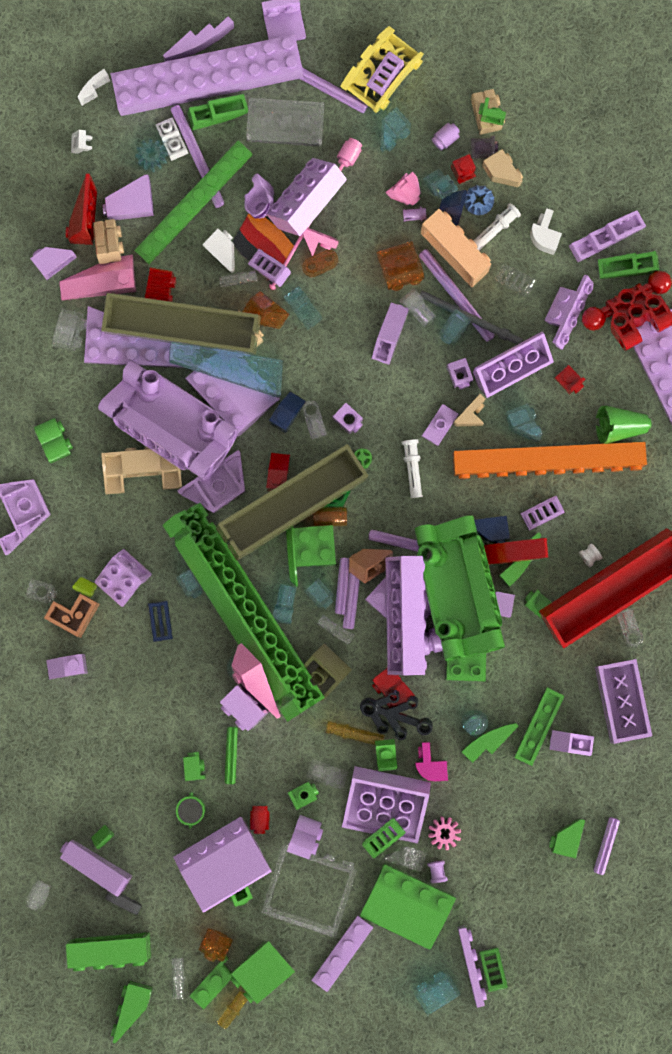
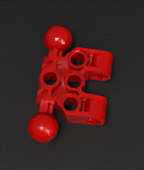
[582,270,672,351]

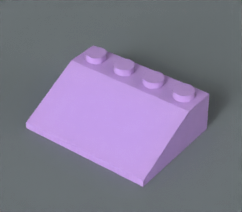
[186,350,280,437]
[342,766,431,843]
[173,817,272,913]

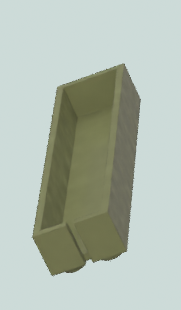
[101,293,261,355]
[216,444,369,561]

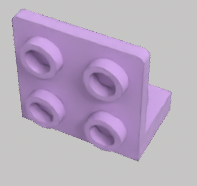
[262,0,306,41]
[95,549,152,607]

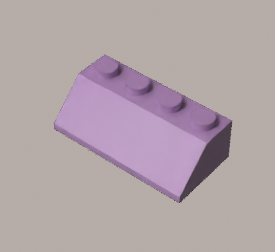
[473,332,554,398]

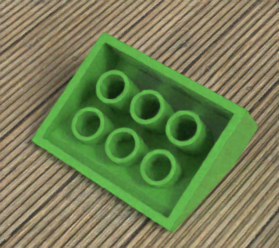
[360,863,456,950]

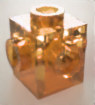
[198,928,233,962]

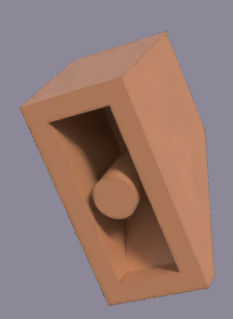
[349,549,393,583]

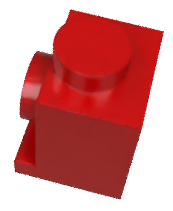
[451,154,476,184]

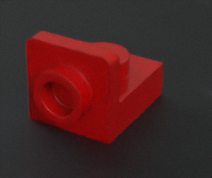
[554,365,586,395]

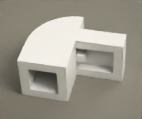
[530,209,562,255]

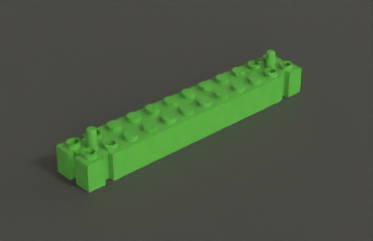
[163,503,325,722]

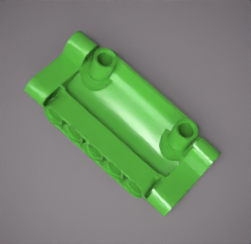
[414,516,505,660]

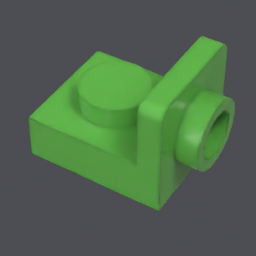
[478,97,506,126]
[524,589,552,619]
[375,739,397,771]

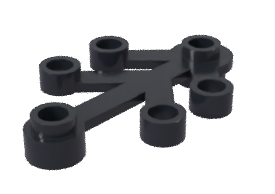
[360,689,433,740]

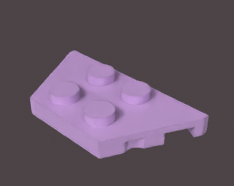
[177,450,245,513]

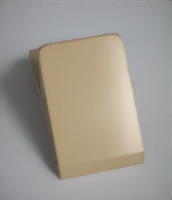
[453,394,486,427]

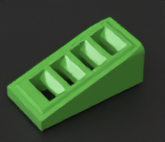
[362,817,406,858]
[479,948,508,992]

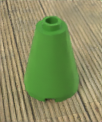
[596,405,651,444]

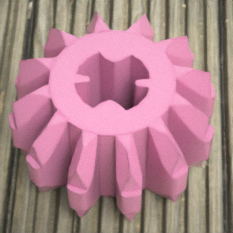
[428,816,461,850]

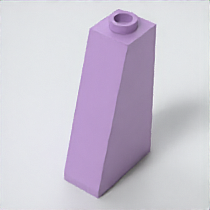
[60,840,132,897]

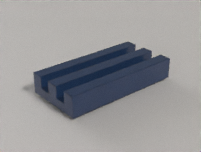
[148,601,173,642]

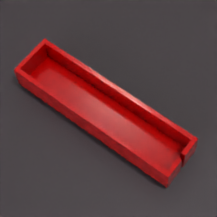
[538,528,672,648]

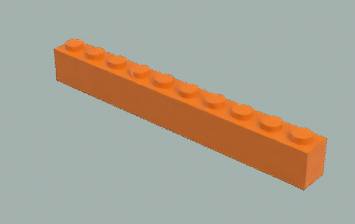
[453,442,647,479]

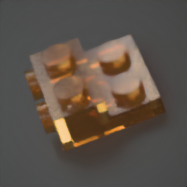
[376,241,424,291]

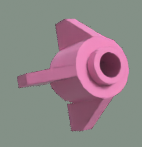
[386,171,421,206]

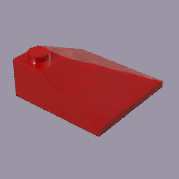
[66,174,97,245]

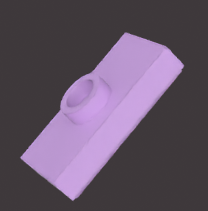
[422,404,458,446]

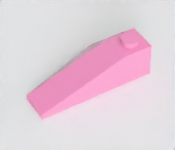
[60,255,137,300]
[231,643,280,719]

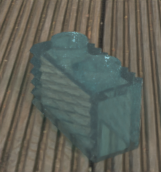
[414,971,461,1016]

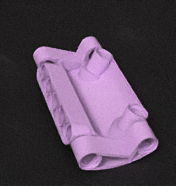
[98,361,239,480]

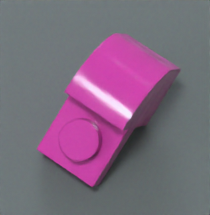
[415,742,448,781]

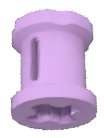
[427,860,448,883]

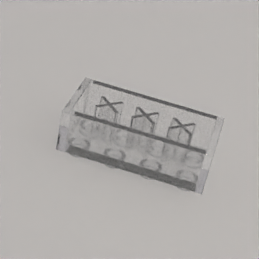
[246,98,325,146]

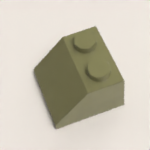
[304,644,352,702]

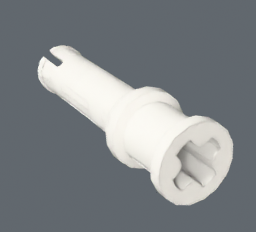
[473,203,521,250]
[401,440,423,498]

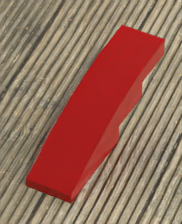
[484,538,548,565]

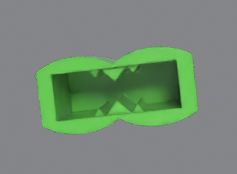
[34,418,73,463]

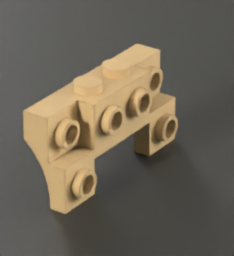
[101,447,182,494]

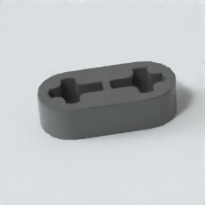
[105,891,142,915]

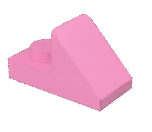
[302,227,339,256]

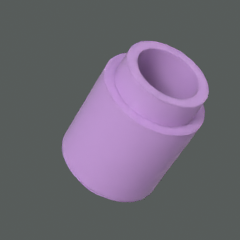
[431,123,460,151]

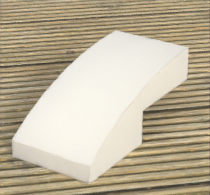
[78,69,110,106]

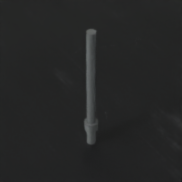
[419,290,523,345]

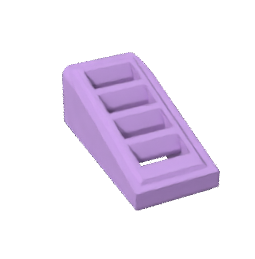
[367,51,404,96]
[248,249,291,287]
[521,496,565,531]

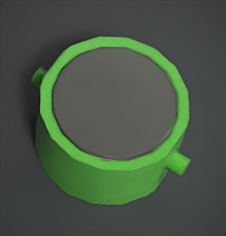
[176,793,206,828]

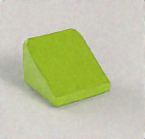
[72,577,97,597]

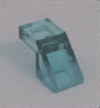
[423,169,458,200]

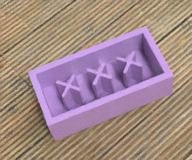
[266,158,347,236]
[595,659,652,744]
[220,684,270,731]

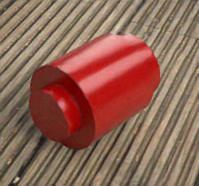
[250,806,270,834]

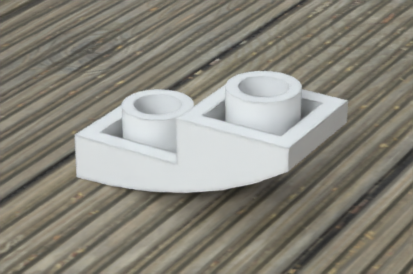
[156,118,189,161]

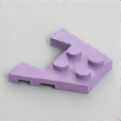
[0,479,51,555]

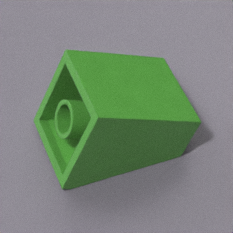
[230,941,295,1004]

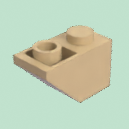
[482,149,523,187]

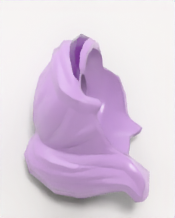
[244,173,274,219]

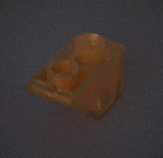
[242,291,290,329]

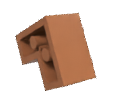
[44,594,100,638]

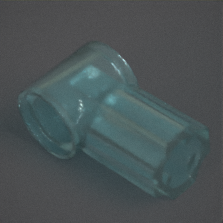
[273,585,296,625]

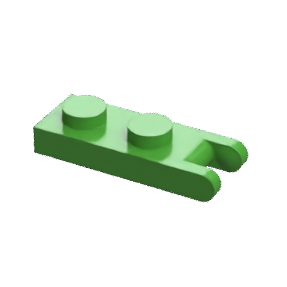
[190,956,236,1009]

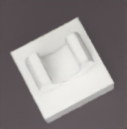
[71,130,92,153]

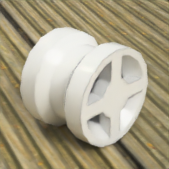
[579,543,603,568]

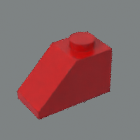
[266,453,290,491]

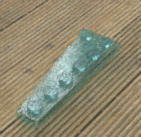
[169,342,283,398]

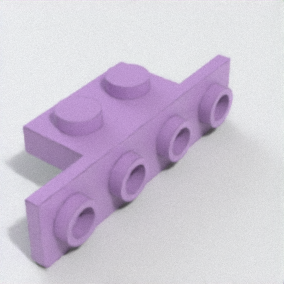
[545,275,594,350]

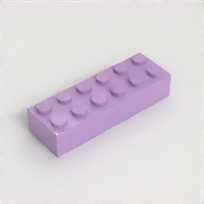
[386,556,427,675]

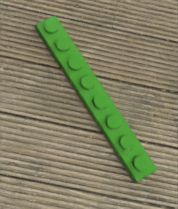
[134,141,253,264]

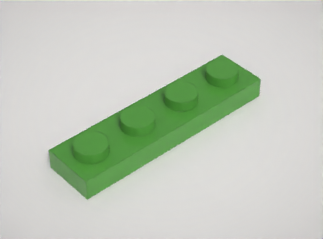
[514,687,564,766]

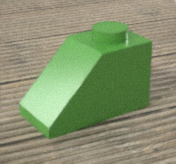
[549,818,585,859]

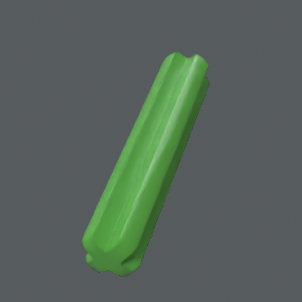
[225,727,238,784]

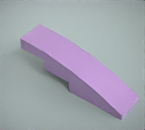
[163,16,234,62]
[569,210,646,262]

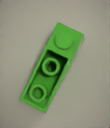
[111,981,153,1043]

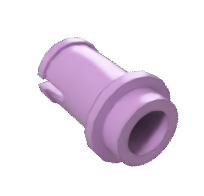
[403,207,426,222]

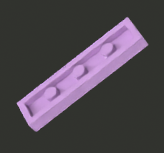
[311,915,373,992]
[457,925,487,1008]

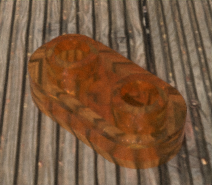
[302,250,338,277]

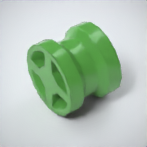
[354,448,372,469]

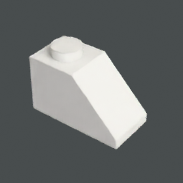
[203,229,235,273]

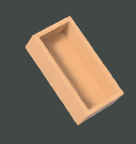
[421,209,491,288]

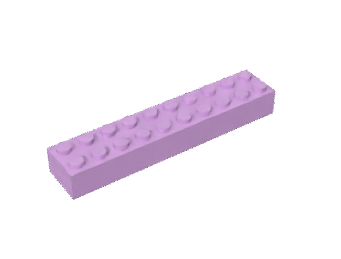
[111,34,303,116]

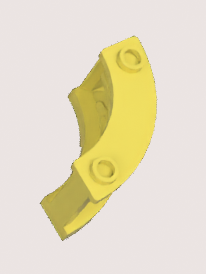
[340,26,424,113]

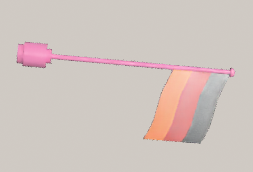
[232,138,362,290]

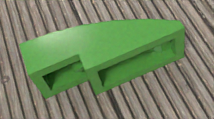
[187,94,249,131]
[598,251,659,279]
[499,532,541,588]
[460,723,518,763]

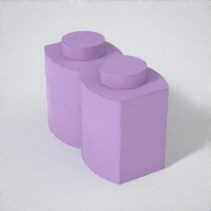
[287,815,323,859]

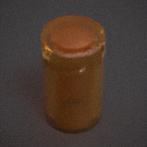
[313,507,347,527]

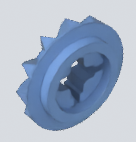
[464,185,494,215]

